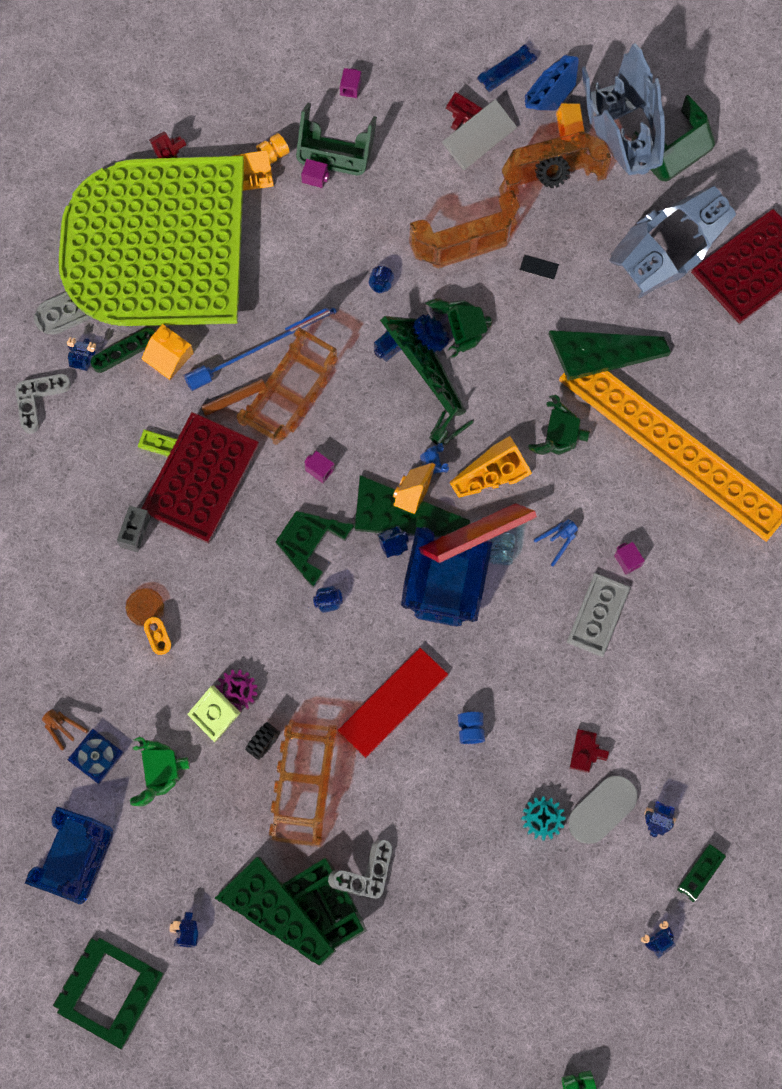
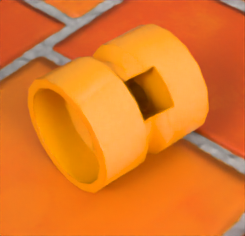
[256,133,290,165]

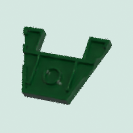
[275,511,354,588]

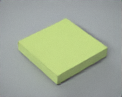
[187,685,240,742]

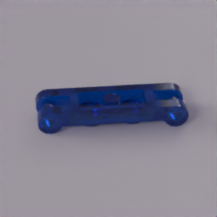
[477,44,537,92]

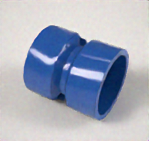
[458,712,485,744]

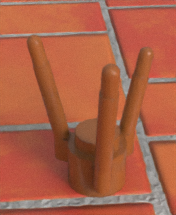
[42,709,88,750]

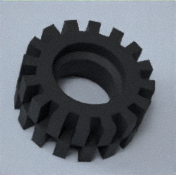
[535,152,570,188]
[245,722,280,760]

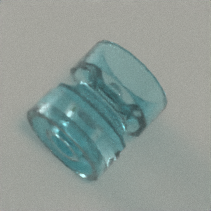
[488,532,516,565]

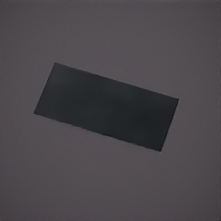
[520,254,559,280]

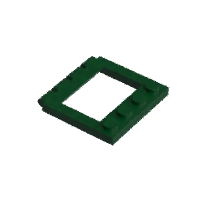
[53,938,164,1050]

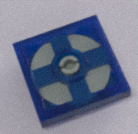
[67,728,124,784]

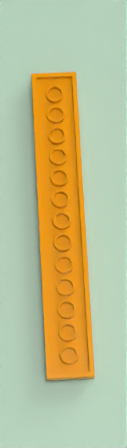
[559,371,782,542]

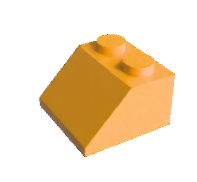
[141,324,194,380]
[393,463,436,514]

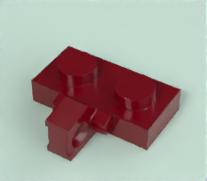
[445,92,483,131]
[149,131,186,158]
[569,729,609,773]

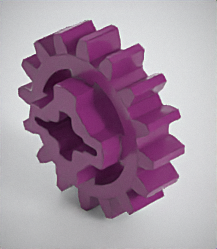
[215,669,258,713]

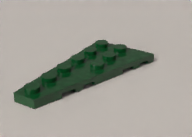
[380,316,466,416]
[548,330,671,381]
[355,475,470,538]
[214,857,336,965]

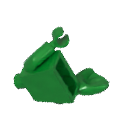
[130,737,190,806]

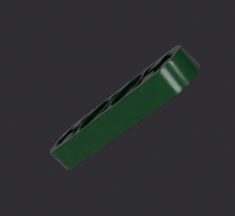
[91,328,155,373]

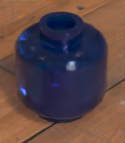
[368,266,394,293]
[313,586,343,613]

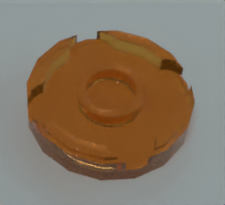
[125,588,165,627]

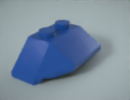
[525,55,579,111]

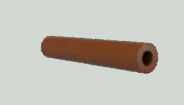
[201,379,266,416]

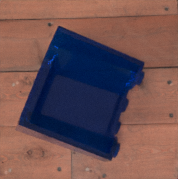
[401,527,493,627]

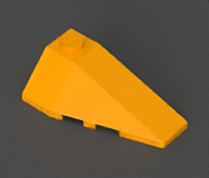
[449,436,532,498]

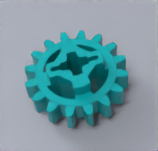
[521,796,566,841]

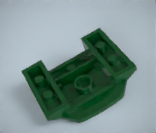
[283,858,367,963]

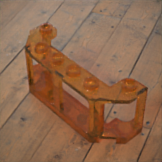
[499,131,611,206]
[409,190,520,269]
[237,327,338,445]
[269,720,338,848]

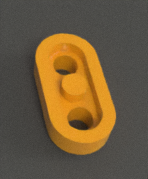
[144,617,171,655]

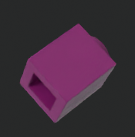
[340,68,362,98]
[301,159,330,188]
[304,451,335,484]
[614,542,645,575]

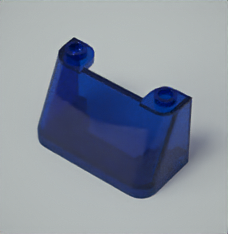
[24,807,113,904]

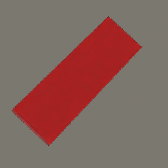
[419,503,537,563]
[338,648,448,758]

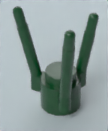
[429,407,473,445]

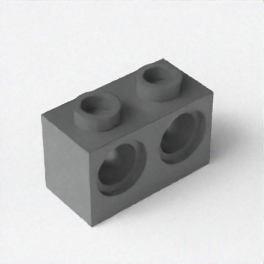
[117,505,151,552]

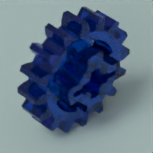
[413,314,450,352]

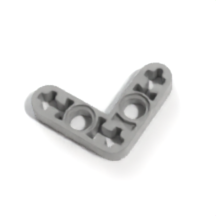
[16,374,71,434]
[328,840,392,899]

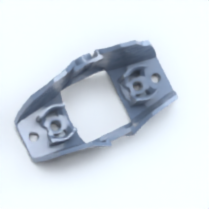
[582,43,665,175]
[609,186,736,299]

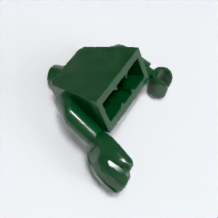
[425,298,492,358]
[528,395,590,455]

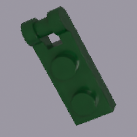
[677,844,726,902]

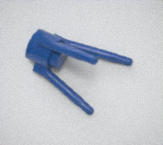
[534,519,578,566]

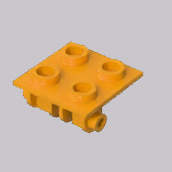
[232,150,274,191]

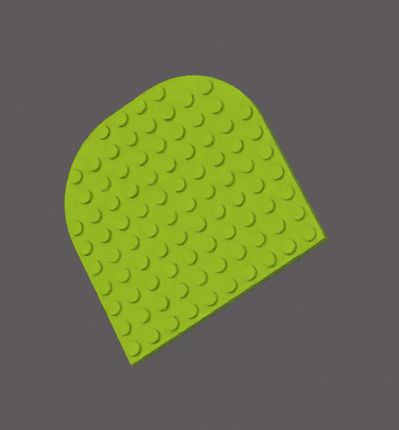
[59,156,244,326]

